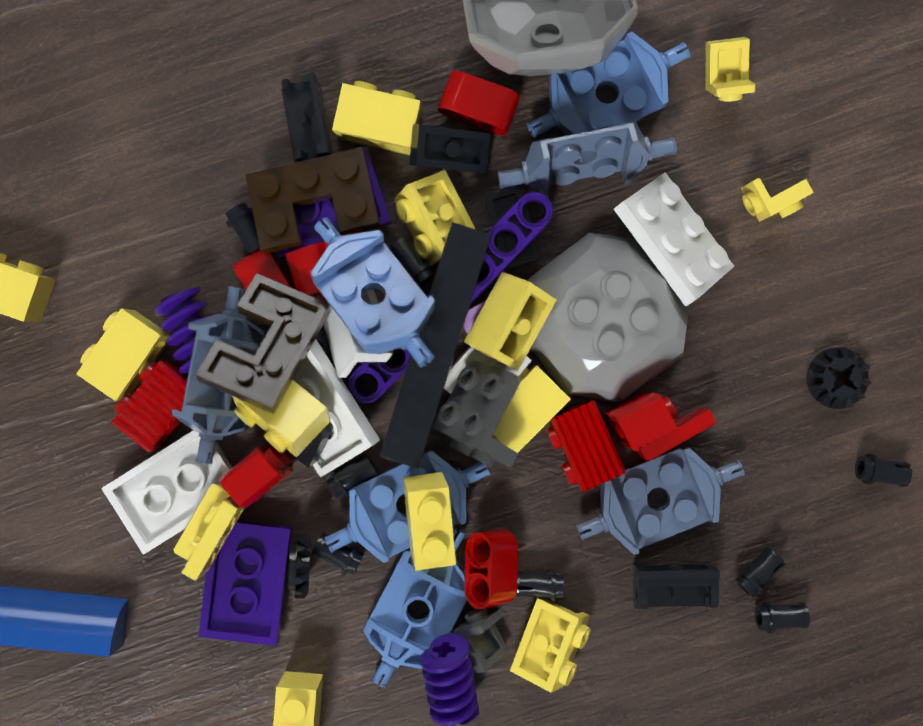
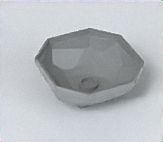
[462,0,638,76]
[527,233,690,403]

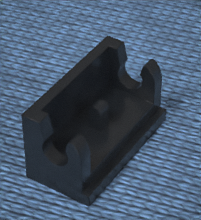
[281,72,333,163]
[633,562,720,609]

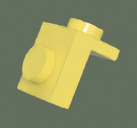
[706,37,756,102]
[741,178,814,222]

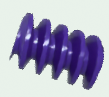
[155,287,209,375]
[420,633,479,726]

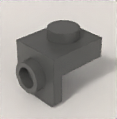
[454,606,509,673]

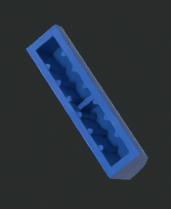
[0,586,129,657]

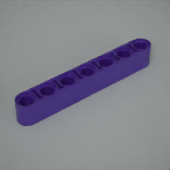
[348,192,553,403]

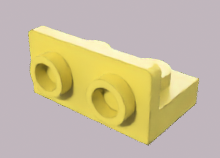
[394,170,475,266]
[174,483,244,581]
[510,597,591,693]

